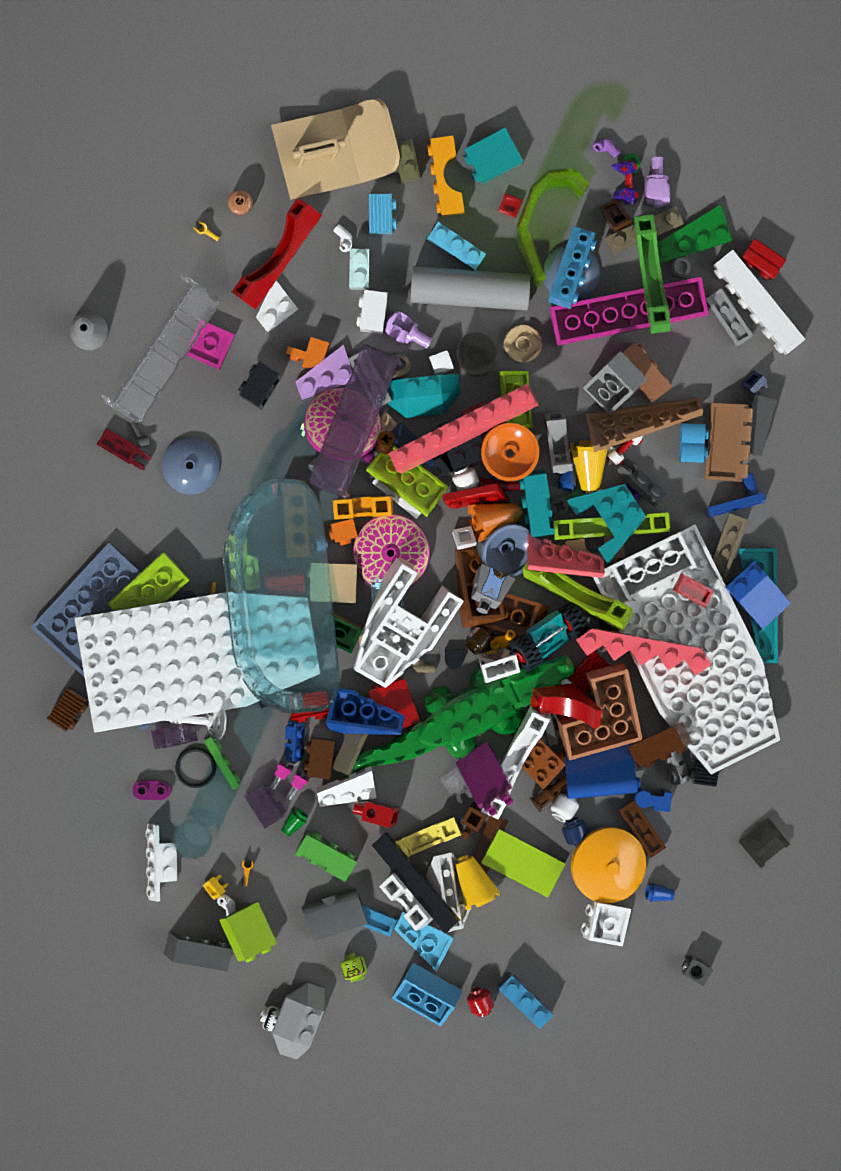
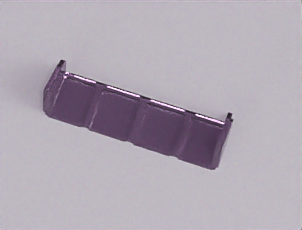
[309,344,402,499]

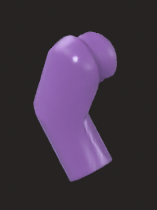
[593,139,621,159]

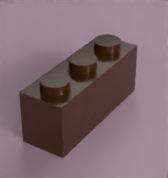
[628,722,692,768]

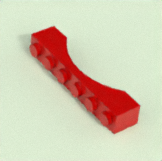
[231,198,322,310]

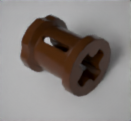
[376,430,395,455]

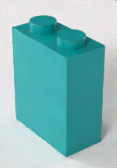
[463,128,523,185]

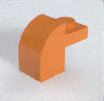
[286,337,330,369]

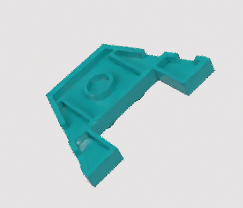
[567,484,646,563]

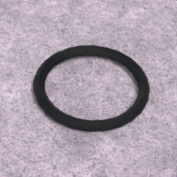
[175,748,216,788]

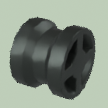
[550,497,569,516]

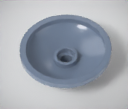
[543,244,600,301]
[162,437,220,495]
[481,524,531,577]

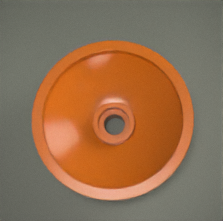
[481,423,539,481]

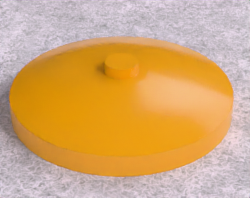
[571,827,646,904]

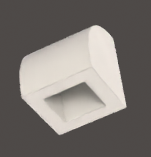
[429,350,454,375]

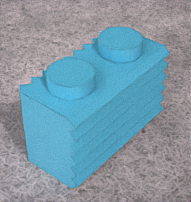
[369,194,396,235]

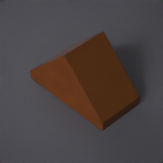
[600,199,632,233]

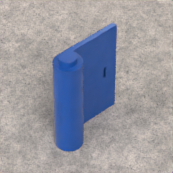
[563,743,641,799]

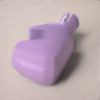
[644,157,670,208]
[385,311,432,349]

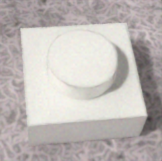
[452,526,477,550]

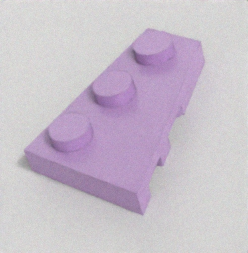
[296,345,356,400]

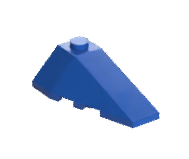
[326,688,405,735]

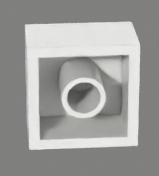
[356,290,388,334]

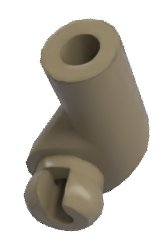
[411,658,435,673]

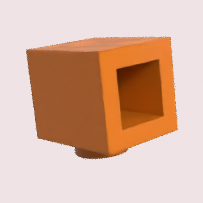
[328,519,358,546]

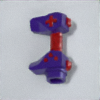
[612,160,638,204]

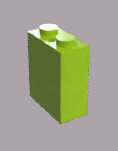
[219,902,277,963]

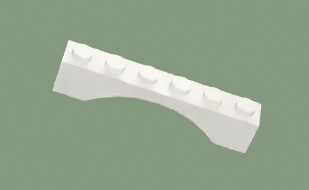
[481,706,550,819]

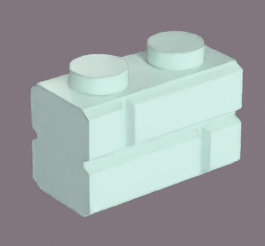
[349,249,369,290]

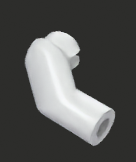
[217,894,235,916]

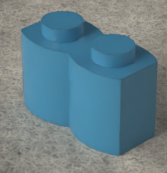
[679,423,709,463]

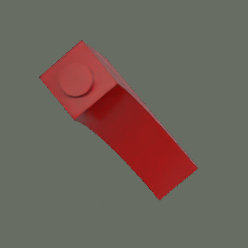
[531,683,602,728]

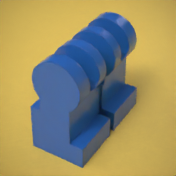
[634,788,672,812]

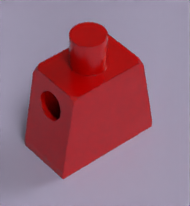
[353,801,400,828]

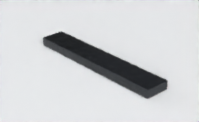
[372,832,461,934]

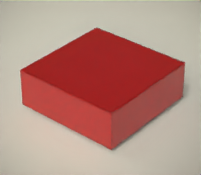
[498,193,523,218]

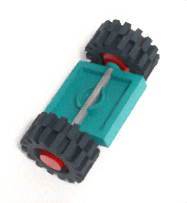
[509,602,589,672]

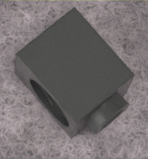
[681,956,713,986]

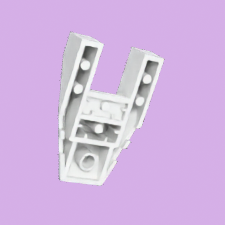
[354,558,464,688]

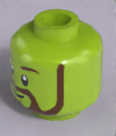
[340,953,368,983]

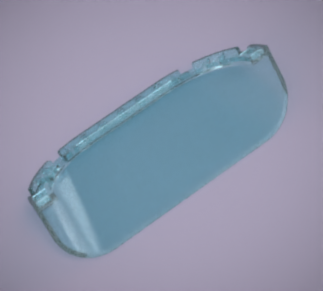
[223,479,340,713]

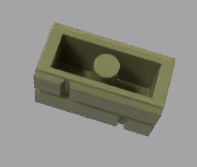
[397,140,420,184]

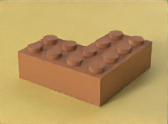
[557,663,643,761]

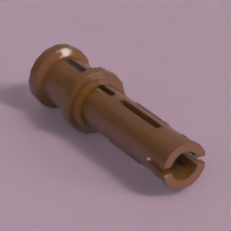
[529,774,567,812]

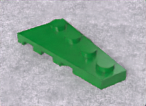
[657,205,732,264]

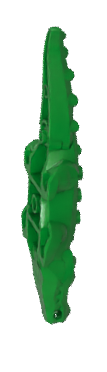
[344,655,575,780]

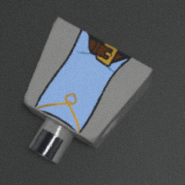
[471,564,515,614]

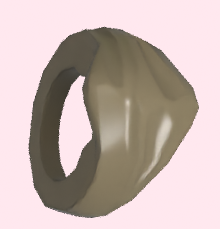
[384,354,411,380]

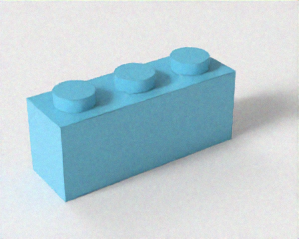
[427,222,486,270]

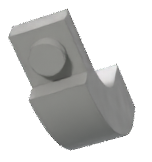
[545,411,573,474]

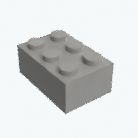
[583,351,647,415]

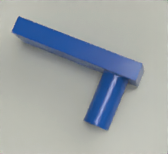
[707,473,766,518]

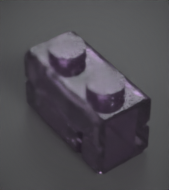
[244,783,285,829]

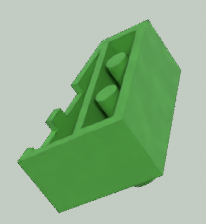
[295,831,357,882]

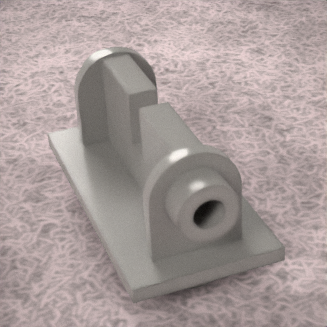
[663,751,690,785]

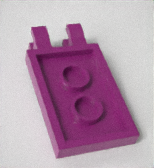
[456,742,514,817]

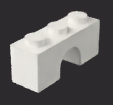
[379,873,433,931]

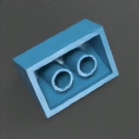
[391,963,462,1026]

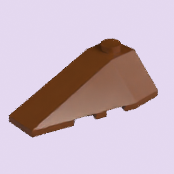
[455,547,505,628]

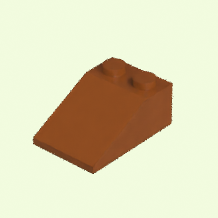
[483,593,549,637]

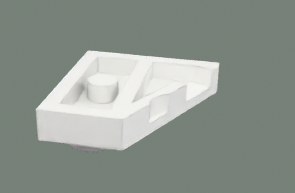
[256,281,298,333]

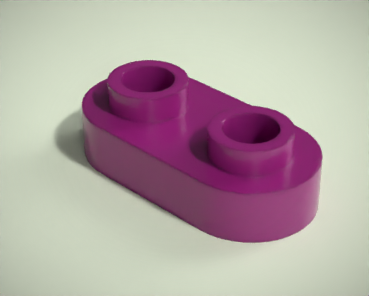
[132,780,171,800]

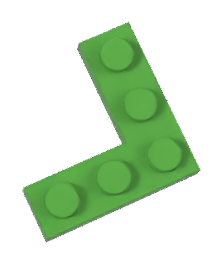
[203,737,241,790]

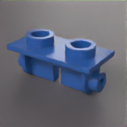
[284,722,306,762]

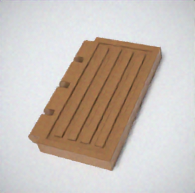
[705,403,753,482]

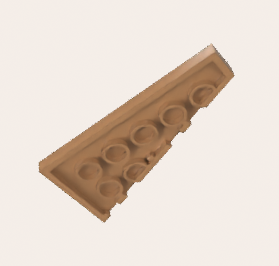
[586,398,703,453]

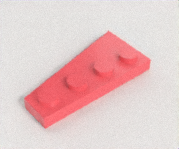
[527,533,604,578]

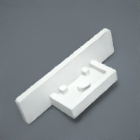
[146,823,177,902]

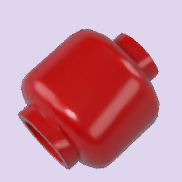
[467,987,494,1017]

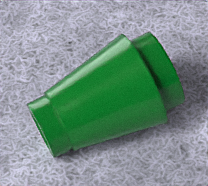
[281,808,308,837]

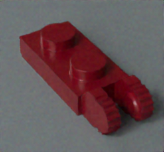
[97,428,152,471]

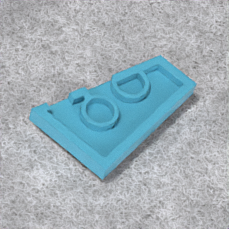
[394,911,454,972]

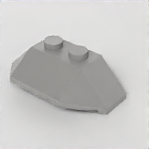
[271,982,325,1059]

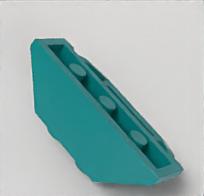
[384,374,461,418]

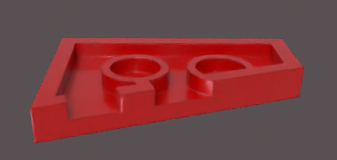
[443,484,510,509]

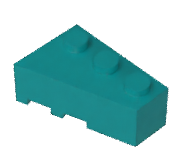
[519,469,555,537]

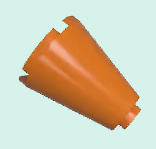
[468,503,523,542]

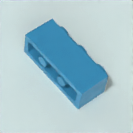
[498,973,553,1029]

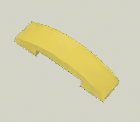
[395,817,461,857]

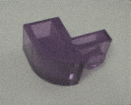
[151,723,198,749]

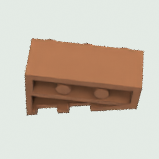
[622,343,672,403]

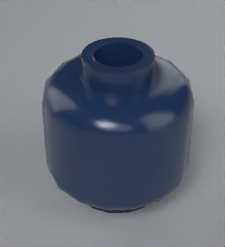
[562,817,589,847]

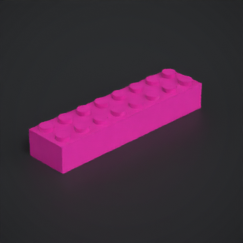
[549,277,709,347]

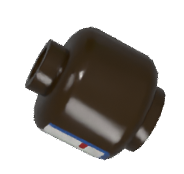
[466,627,494,655]

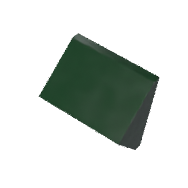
[317,611,364,654]

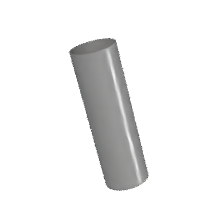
[410,266,530,311]

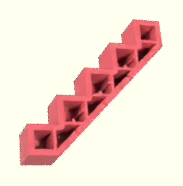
[576,627,712,676]

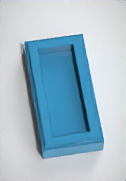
[362,904,398,937]

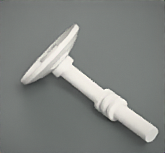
[164,708,227,740]

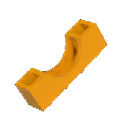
[427,135,465,217]

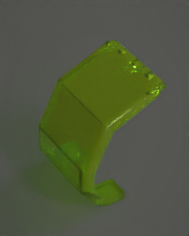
[514,168,590,288]

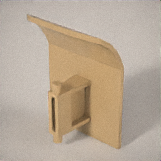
[271,98,400,200]

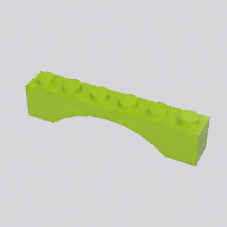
[552,512,670,540]
[523,563,633,632]

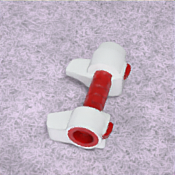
[607,436,643,465]

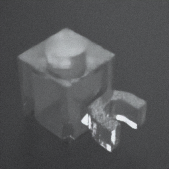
[439,767,472,804]

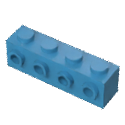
[548,226,597,309]

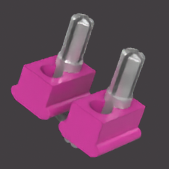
[270,761,309,800]

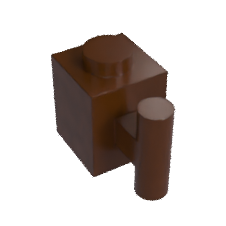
[461,802,488,839]

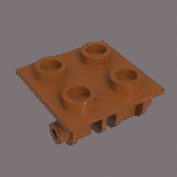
[522,738,566,789]

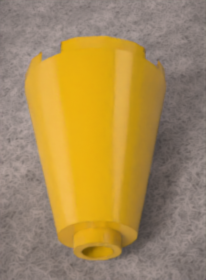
[570,440,608,494]
[456,854,500,910]

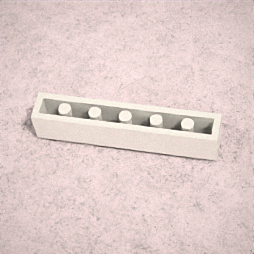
[713,250,805,355]

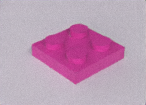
[184,319,235,370]

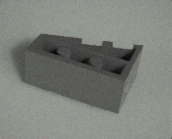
[164,932,233,972]

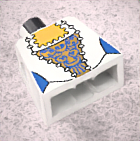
[478,648,520,683]

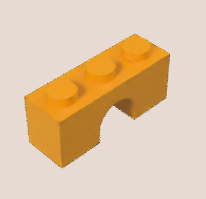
[333,495,394,519]

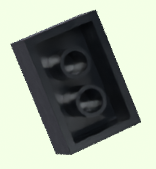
[238,362,282,410]

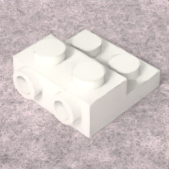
[581,900,631,946]

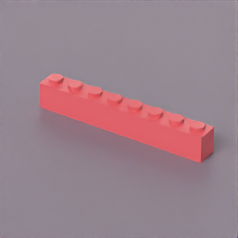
[389,384,539,474]

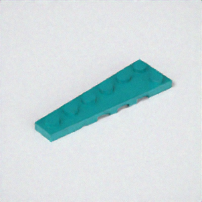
[738,548,778,663]

